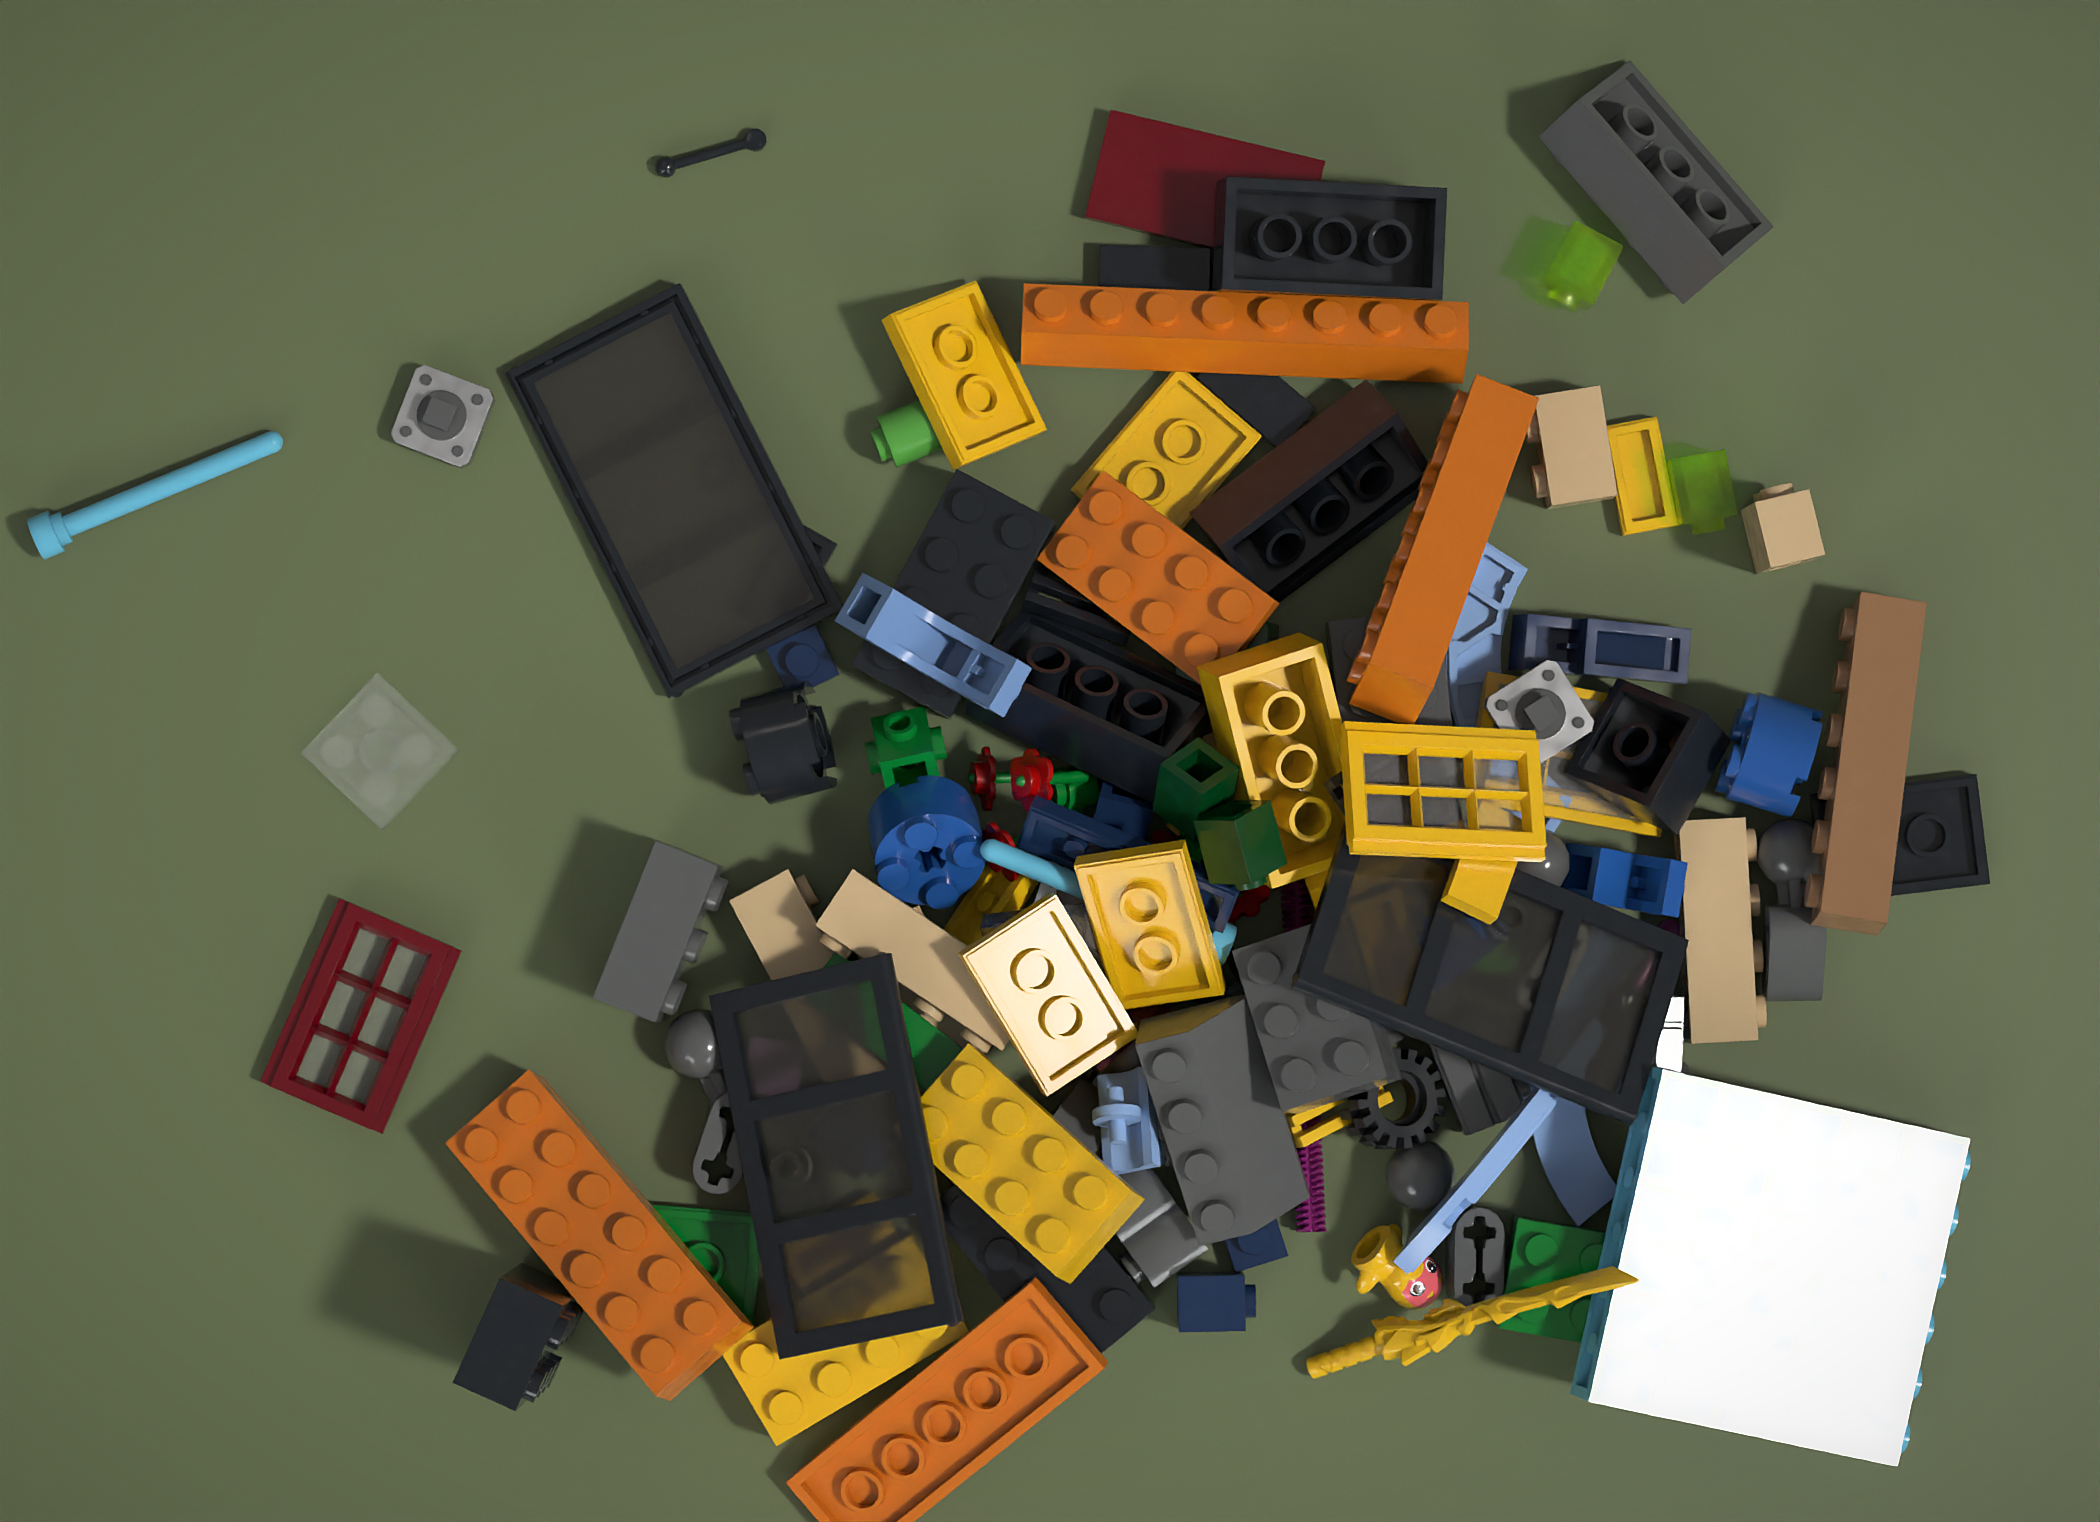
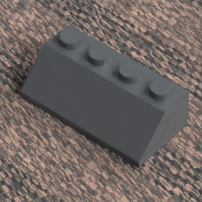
[1539,61,1774,304]
[1135,994,1310,1246]

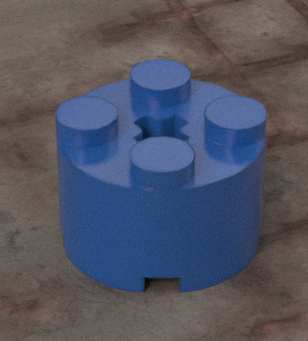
[1714,692,1823,818]
[868,775,986,910]

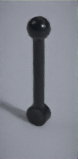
[655,129,767,178]

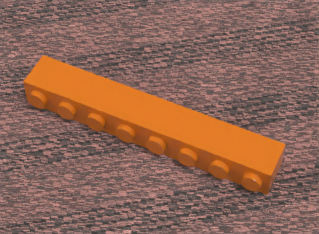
[1021,283,1469,384]

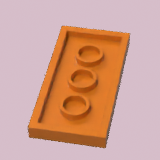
[1037,470,1280,685]

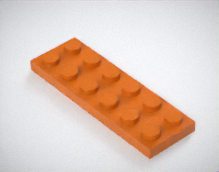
[785,1277,1108,1522]

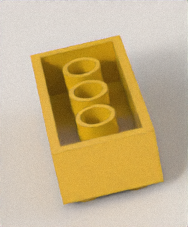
[1197,632,1370,889]
[894,1043,1145,1284]
[723,1232,970,1446]

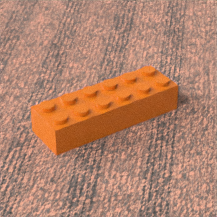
[1346,374,1539,724]
[445,1069,754,1401]

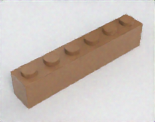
[1804,592,1927,936]

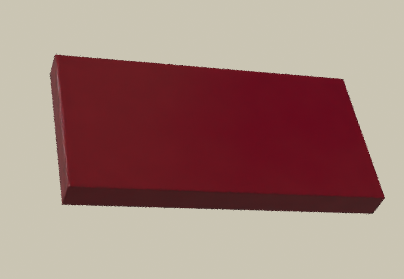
[1085,110,1325,250]

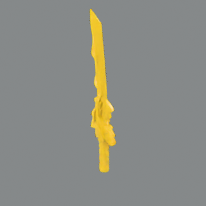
[1306,1266,1640,1379]

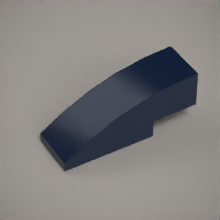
[1508,614,1692,684]

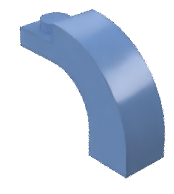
[835,573,1032,717]

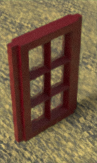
[260,898,463,1134]

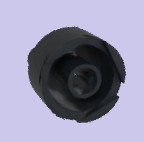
[729,680,837,805]

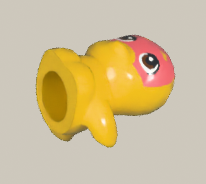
[1351,1224,1444,1310]

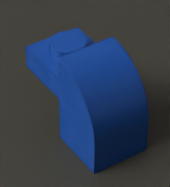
[1560,842,1688,917]

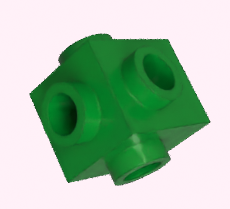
[864,706,947,789]

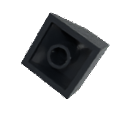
[1564,678,1732,835]

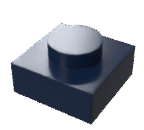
[766,625,840,688]
[1225,1218,1288,1273]

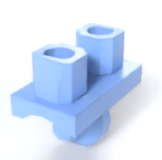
[1092,1066,1165,1175]

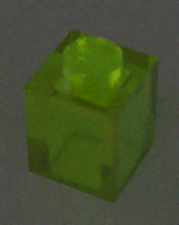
[1539,220,1624,313]
[1666,449,1738,536]

